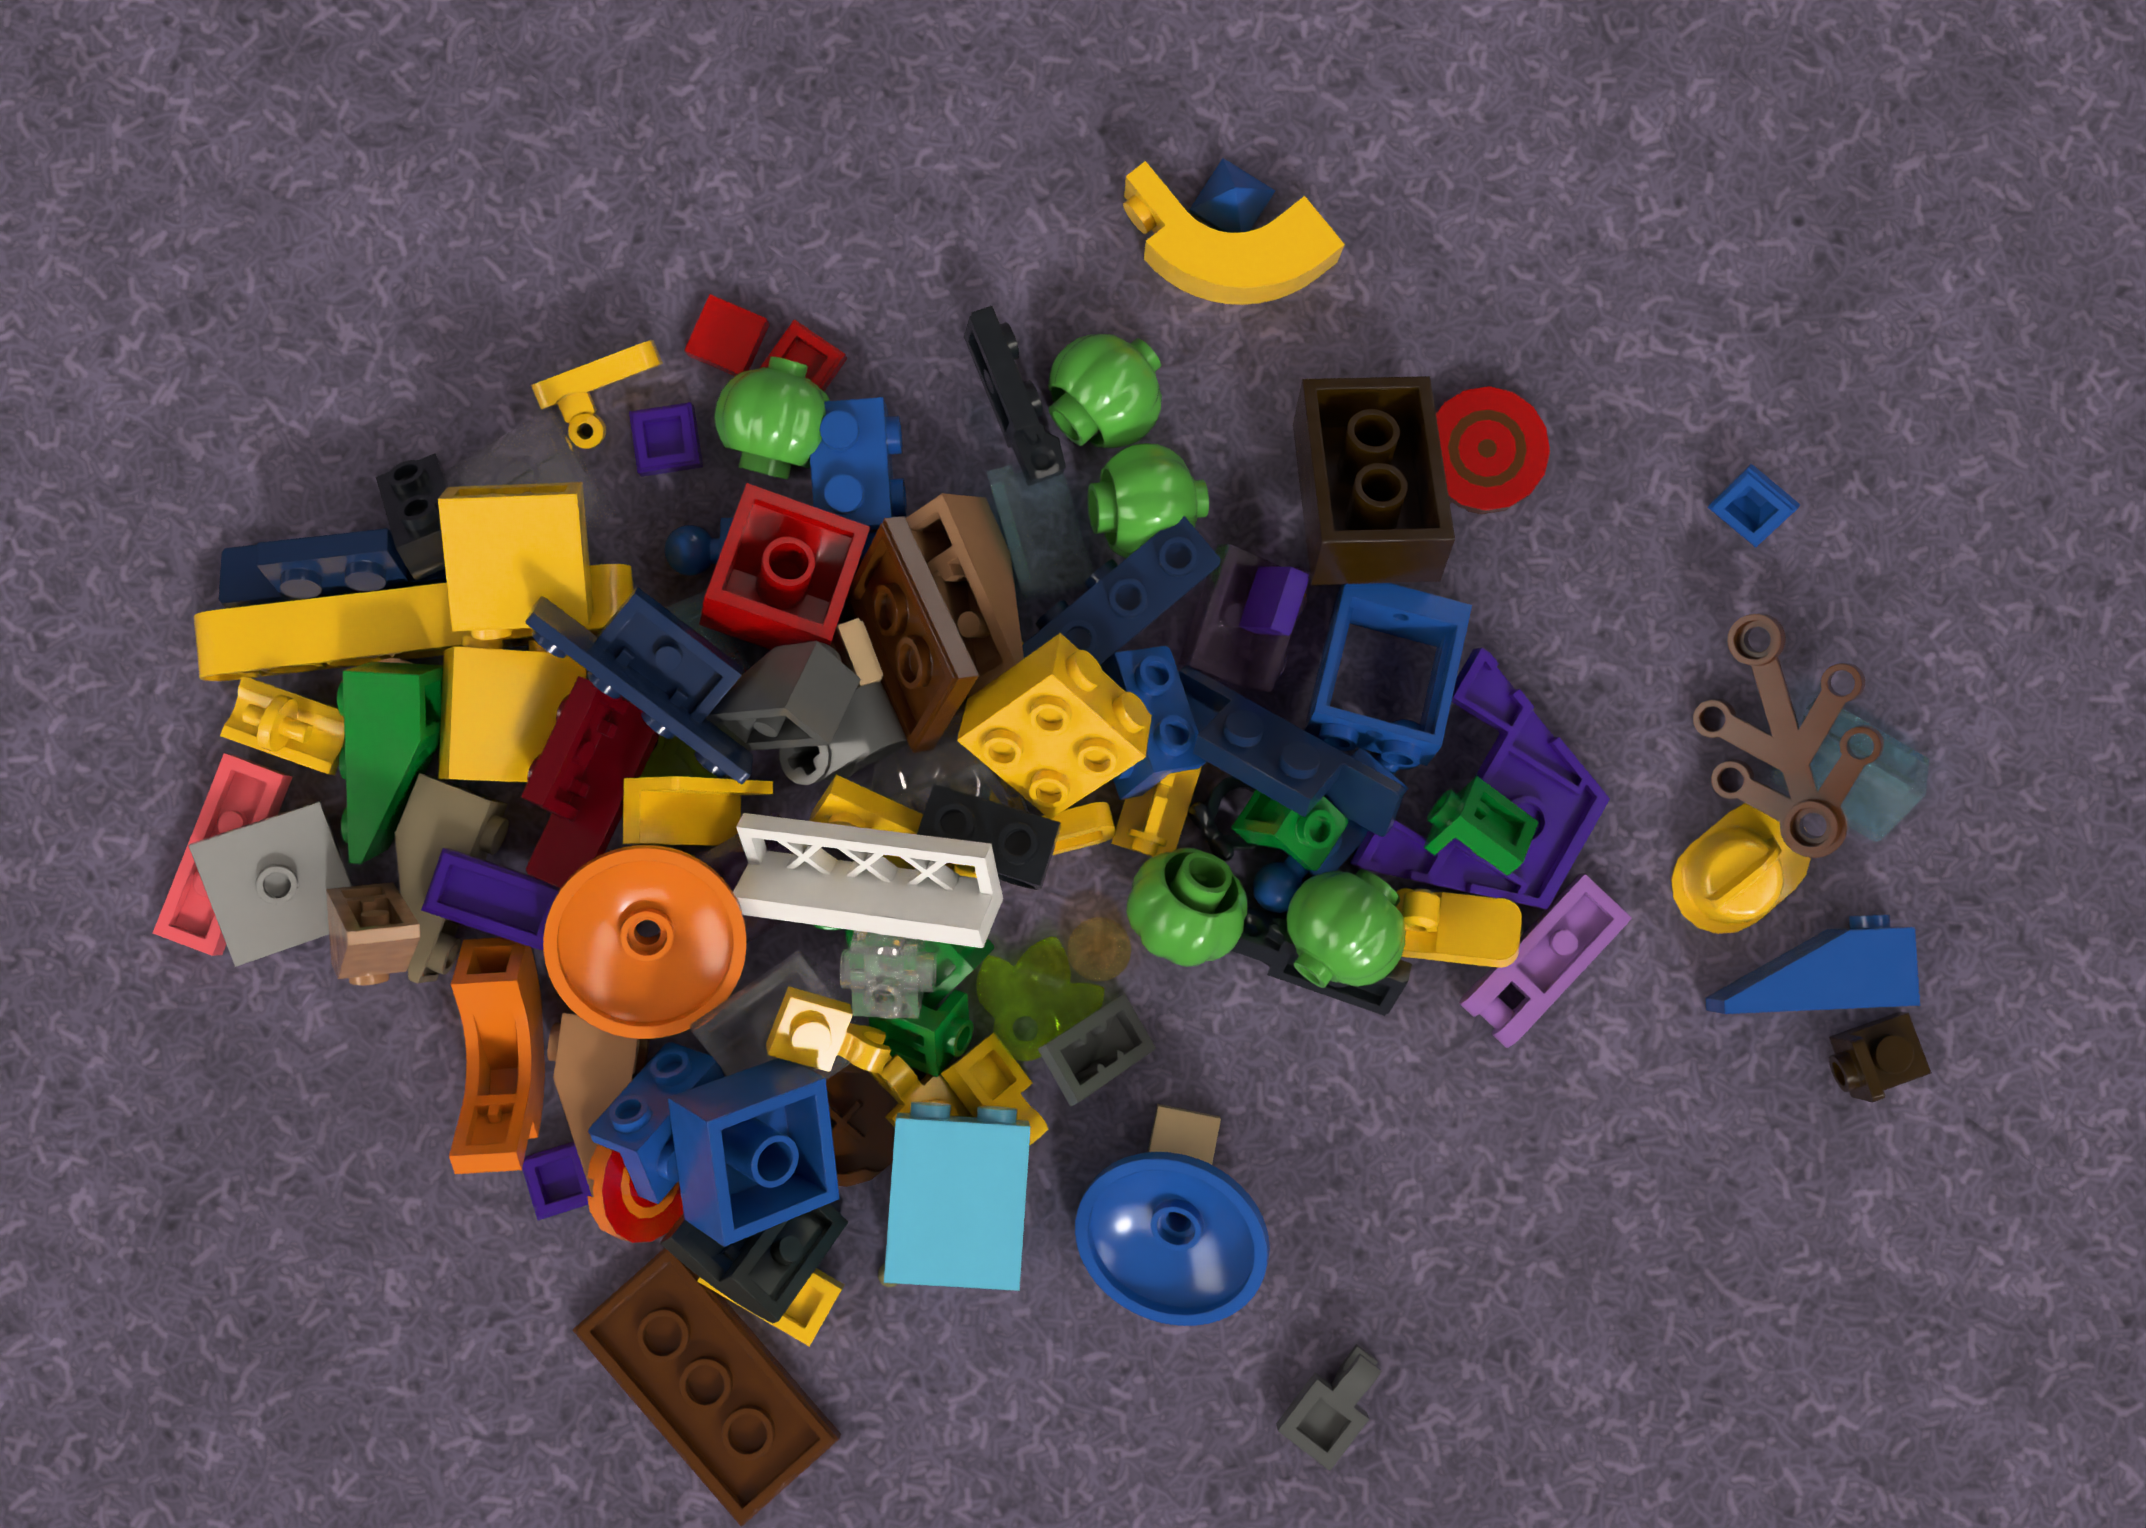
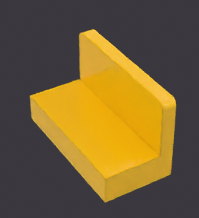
[623,776,773,846]

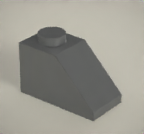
[706,641,861,751]

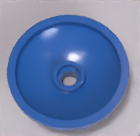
[1075,1152,1270,1326]

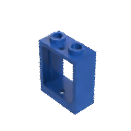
[1304,583,1472,767]

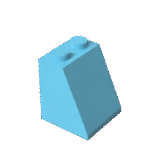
[884,1102,1031,1291]

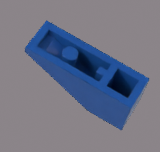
[1705,914,1920,1014]

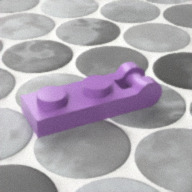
[1459,874,1632,1048]

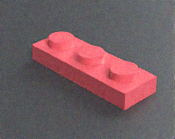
[153,753,293,956]

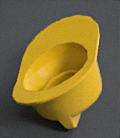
[1671,803,1811,934]

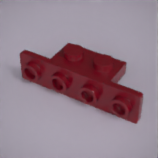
[521,676,660,889]

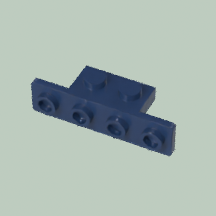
[1022,516,1221,665]
[219,528,447,609]
[525,587,753,784]
[1178,665,1405,837]

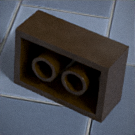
[1293,376,1455,585]

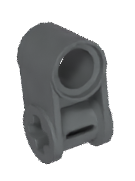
[779,682,908,785]

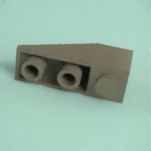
[395,773,509,984]

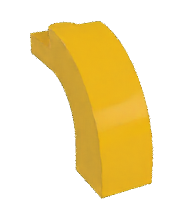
[1123,161,1345,305]

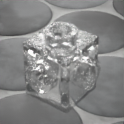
[840,930,937,1019]

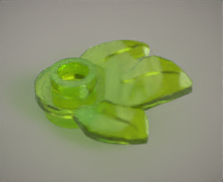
[976,936,1104,1061]

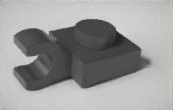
[1276,1344,1382,1471]

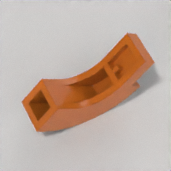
[449,937,545,1174]

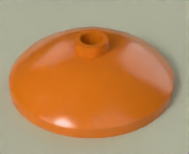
[543,845,746,1039]

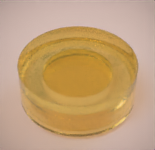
[1067,917,1131,981]

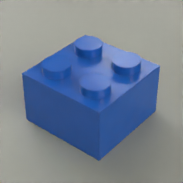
[667,1058,840,1247]

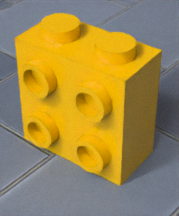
[438,482,594,640]
[957,633,1152,819]
[438,636,587,782]

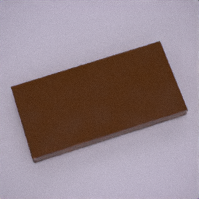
[573,1248,841,1527]

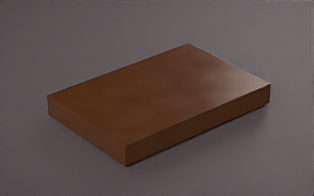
[845,516,979,753]

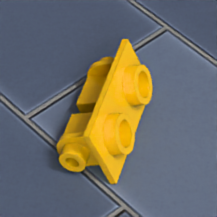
[1111,766,1202,857]

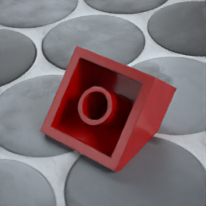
[699,483,870,650]

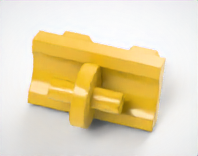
[220,676,345,775]

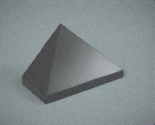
[1038,993,1156,1107]

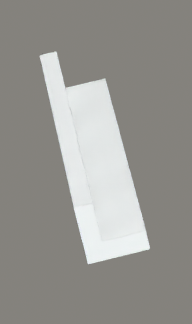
[733,813,1003,948]

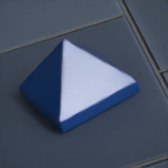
[1189,158,1275,233]
[1708,464,1800,548]

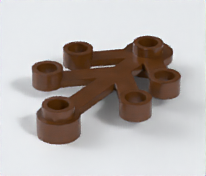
[1693,614,1884,858]

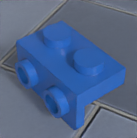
[810,397,907,530]
[1101,646,1207,800]
[588,1042,725,1204]

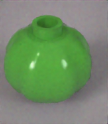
[1048,334,1162,448]
[714,356,830,480]
[1088,443,1209,559]
[1126,848,1247,967]
[1287,869,1406,988]

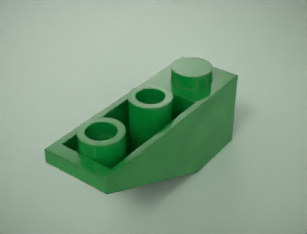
[337,662,443,864]

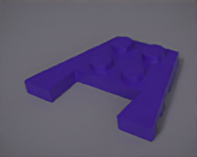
[1350,648,1610,909]

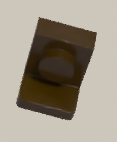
[1829,1011,1931,1103]

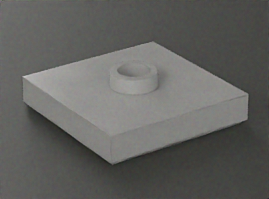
[188,800,352,967]

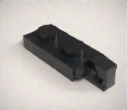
[964,306,1066,486]
[1231,907,1412,1016]

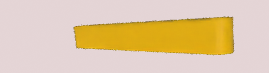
[194,564,634,681]

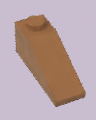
[905,493,1024,697]
[326,882,420,985]
[547,1011,650,1197]

